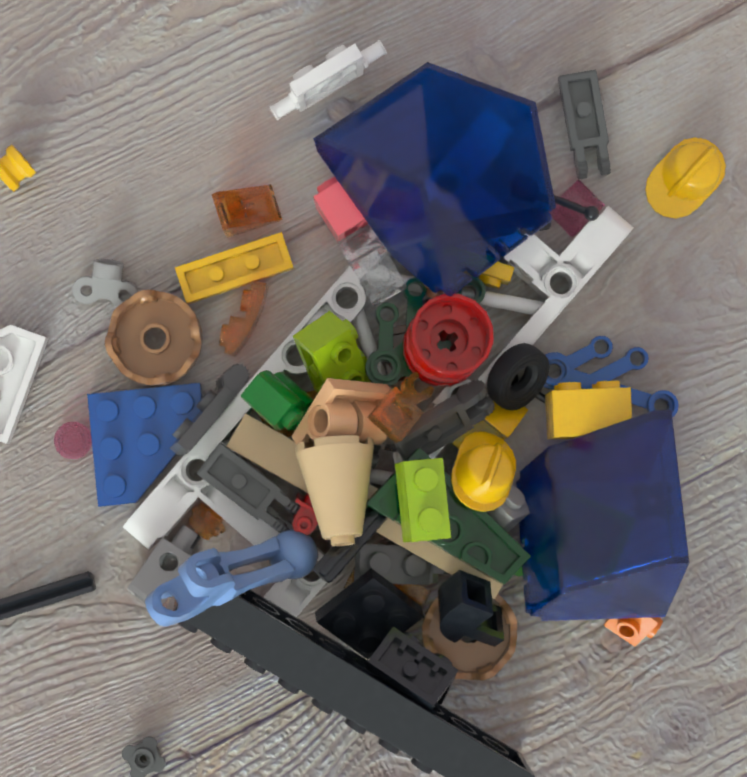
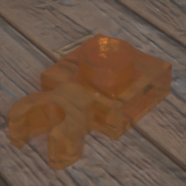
[367,372,434,444]

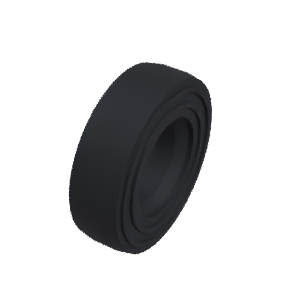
[486,343,549,411]

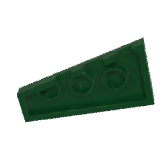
[366,447,531,585]

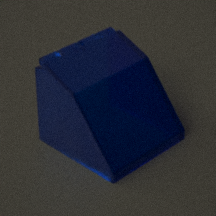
[313,62,556,297]
[516,410,690,621]

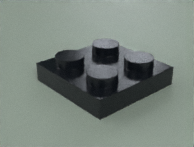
[315,568,424,660]

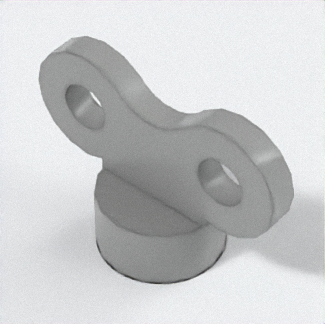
[72,259,138,307]

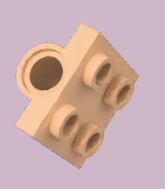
[292,378,394,448]

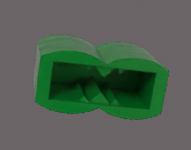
[241,370,314,430]

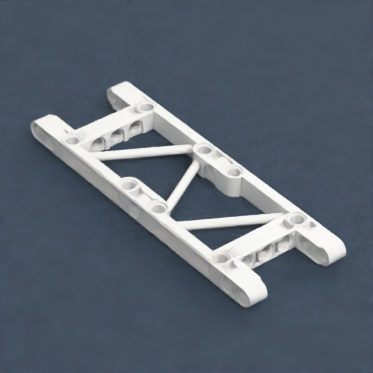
[123,105,634,617]

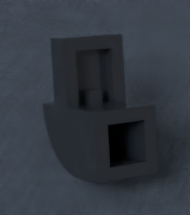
[438,570,504,647]

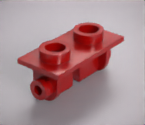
[292,492,318,535]

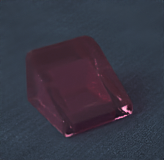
[548,179,605,237]

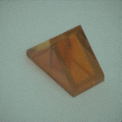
[211,184,282,238]

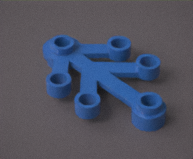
[543,336,679,441]

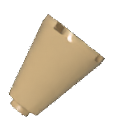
[295,435,374,546]

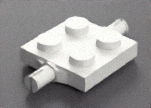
[269,40,387,121]

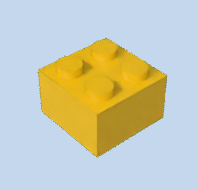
[545,381,633,440]

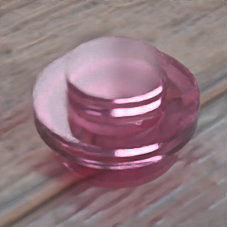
[54,422,92,459]

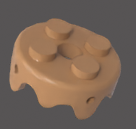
[105,290,203,386]
[422,594,517,681]

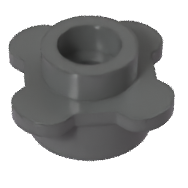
[122,736,166,777]

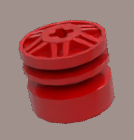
[403,294,494,387]

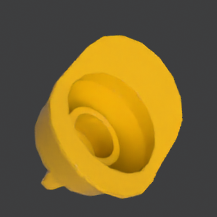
[645,137,726,219]
[451,431,516,512]

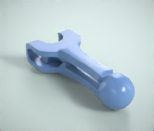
[145,530,318,626]

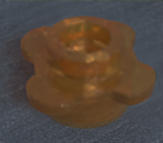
[188,503,225,540]

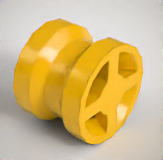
[0,144,37,192]

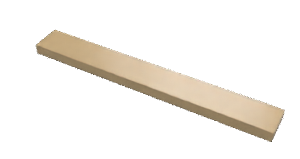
[226,413,503,599]

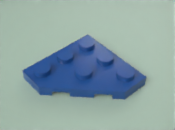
[87,383,202,507]

